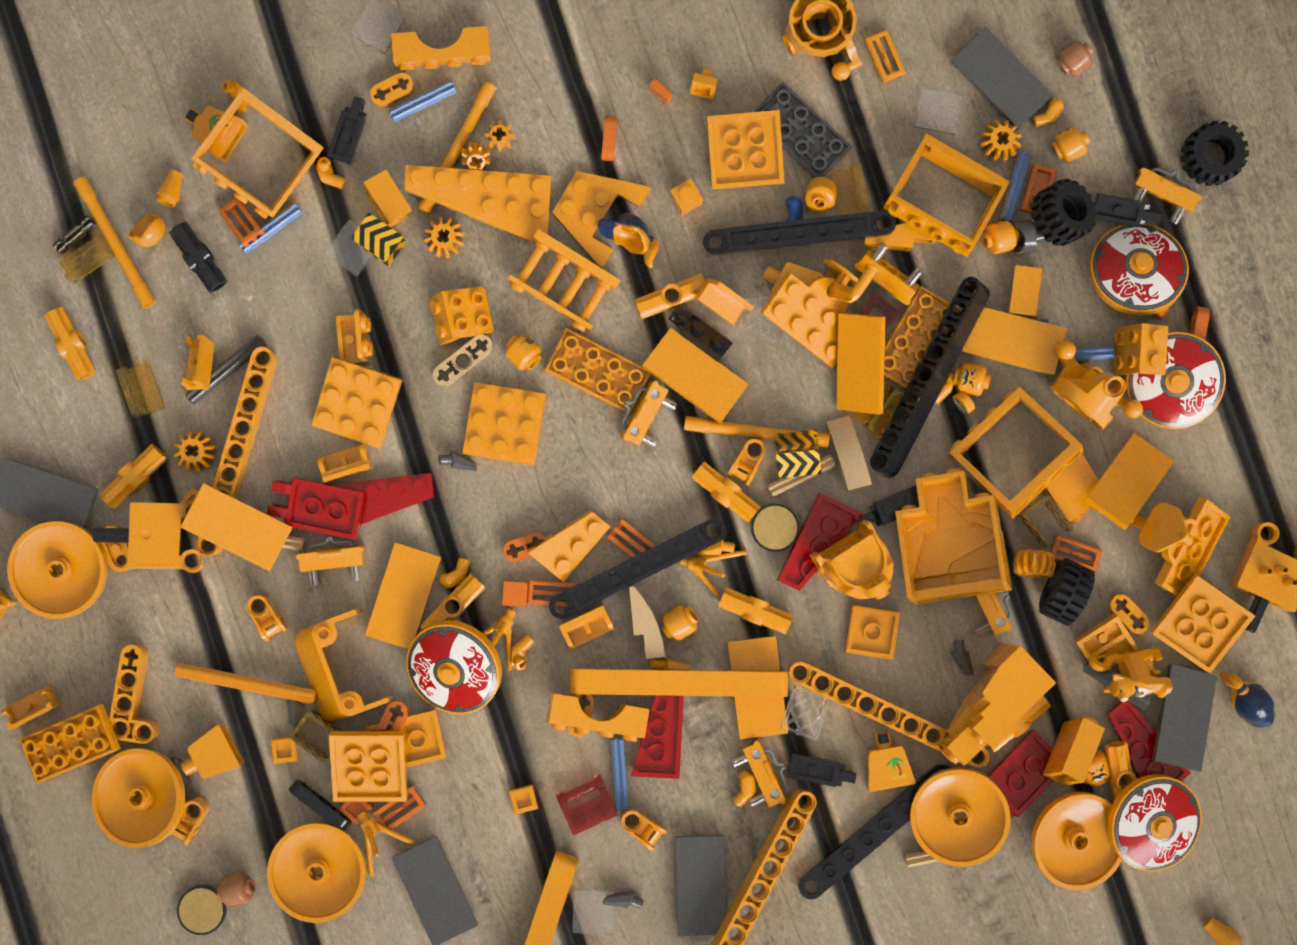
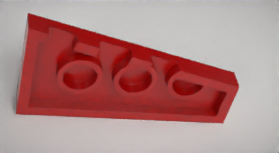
[335,473,435,525]
[777,493,863,591]
[631,695,684,779]
[1106,700,1191,781]

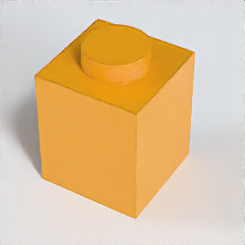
[670,178,703,216]

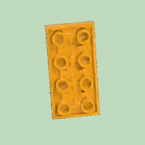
[884,286,950,389]
[961,307,1067,376]
[837,312,885,415]
[544,328,651,415]
[642,328,749,423]
[1084,433,1174,530]
[180,483,292,571]
[365,543,442,649]
[727,636,788,739]
[19,704,121,784]

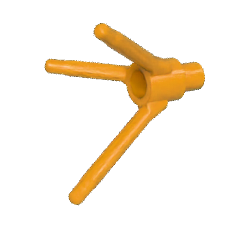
[680,550,747,597]
[482,609,516,671]
[357,811,414,877]

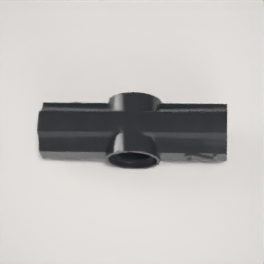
[169,221,228,293]

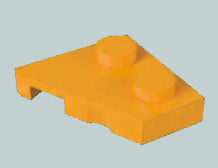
[1074,613,1139,660]

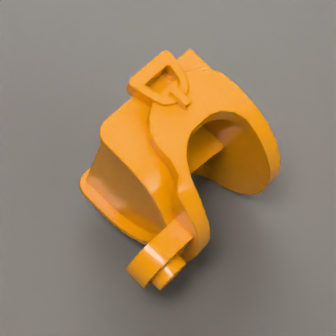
[810,520,894,600]

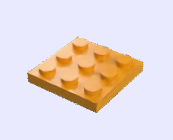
[707,110,785,190]
[311,356,403,449]
[462,382,546,466]
[1150,574,1255,674]
[329,731,408,802]

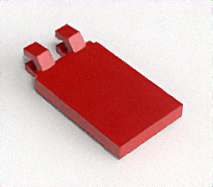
[267,477,366,540]
[988,730,1053,818]

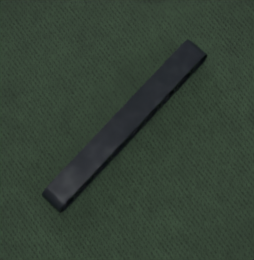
[870,276,990,478]

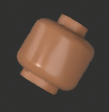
[1056,40,1095,76]
[217,872,256,907]

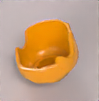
[128,212,166,247]

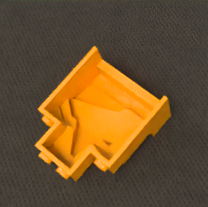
[895,468,1012,605]
[939,643,1056,766]

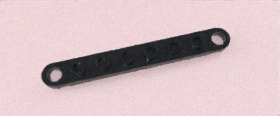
[703,210,896,255]
[549,519,726,619]
[799,764,950,900]

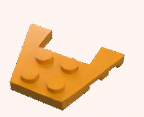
[552,171,650,269]

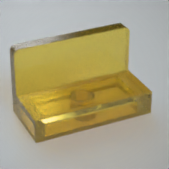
[831,163,870,215]
[59,235,115,283]
[116,363,165,418]
[850,382,903,439]

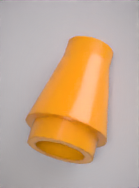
[156,170,183,208]
[1203,917,1242,945]

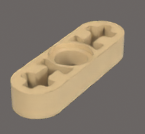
[433,334,493,387]

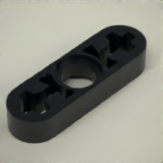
[289,779,352,831]

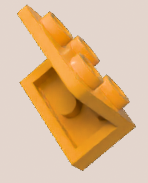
[429,286,494,345]
[336,309,373,364]
[1113,323,1168,375]

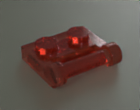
[556,775,618,836]

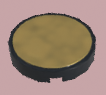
[751,504,799,552]
[177,885,227,935]

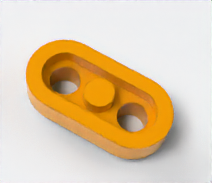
[99,526,130,572]

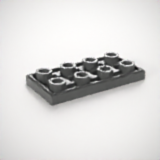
[951,27,1053,130]
[754,81,852,178]
[0,458,99,528]
[1152,664,1217,772]
[675,835,726,936]
[392,836,478,945]

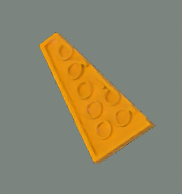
[404,165,551,243]

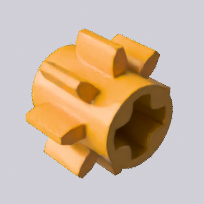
[485,120,515,152]
[461,141,490,171]

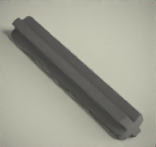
[186,335,266,404]

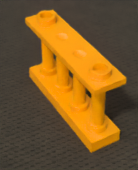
[507,229,621,332]

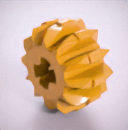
[980,120,1022,161]
[424,217,465,259]
[173,431,216,472]
[1013,549,1056,579]

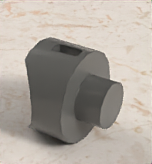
[1012,220,1044,254]

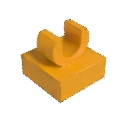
[690,68,718,100]

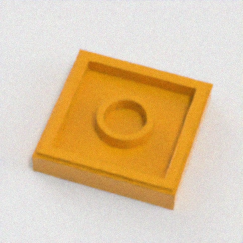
[845,604,900,660]

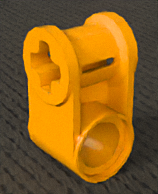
[727,439,766,486]
[246,594,288,642]
[169,797,209,846]
[621,807,667,851]

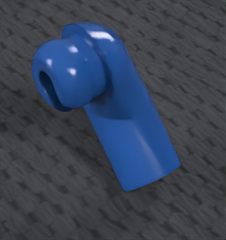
[785,196,803,221]

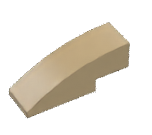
[826,415,872,491]
[629,586,665,659]

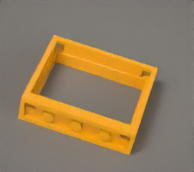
[191,88,324,219]
[883,133,1010,257]
[949,387,1083,519]

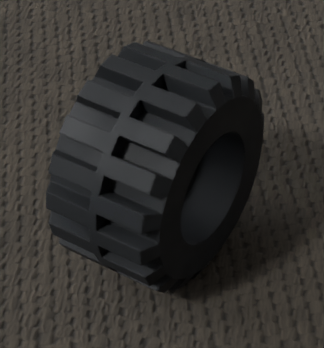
[1180,120,1249,186]
[1031,179,1097,246]
[1039,558,1095,626]

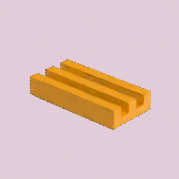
[864,30,906,84]

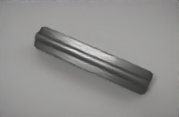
[1083,662,1151,710]

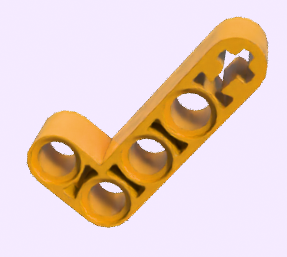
[109,644,160,744]

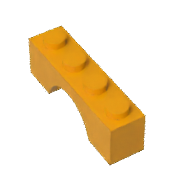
[391,26,492,71]
[545,692,649,742]

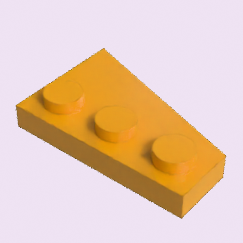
[526,510,610,582]

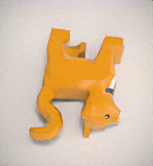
[1088,648,1173,702]

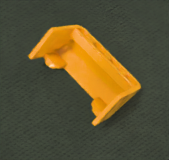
[295,608,394,722]

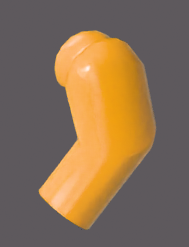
[1032,97,1064,127]
[316,157,346,189]
[732,770,756,808]

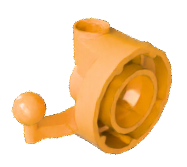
[782,0,862,81]
[1050,341,1143,430]

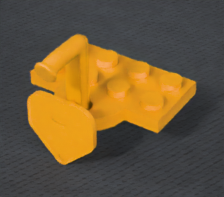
[759,258,879,368]
[1130,496,1230,598]

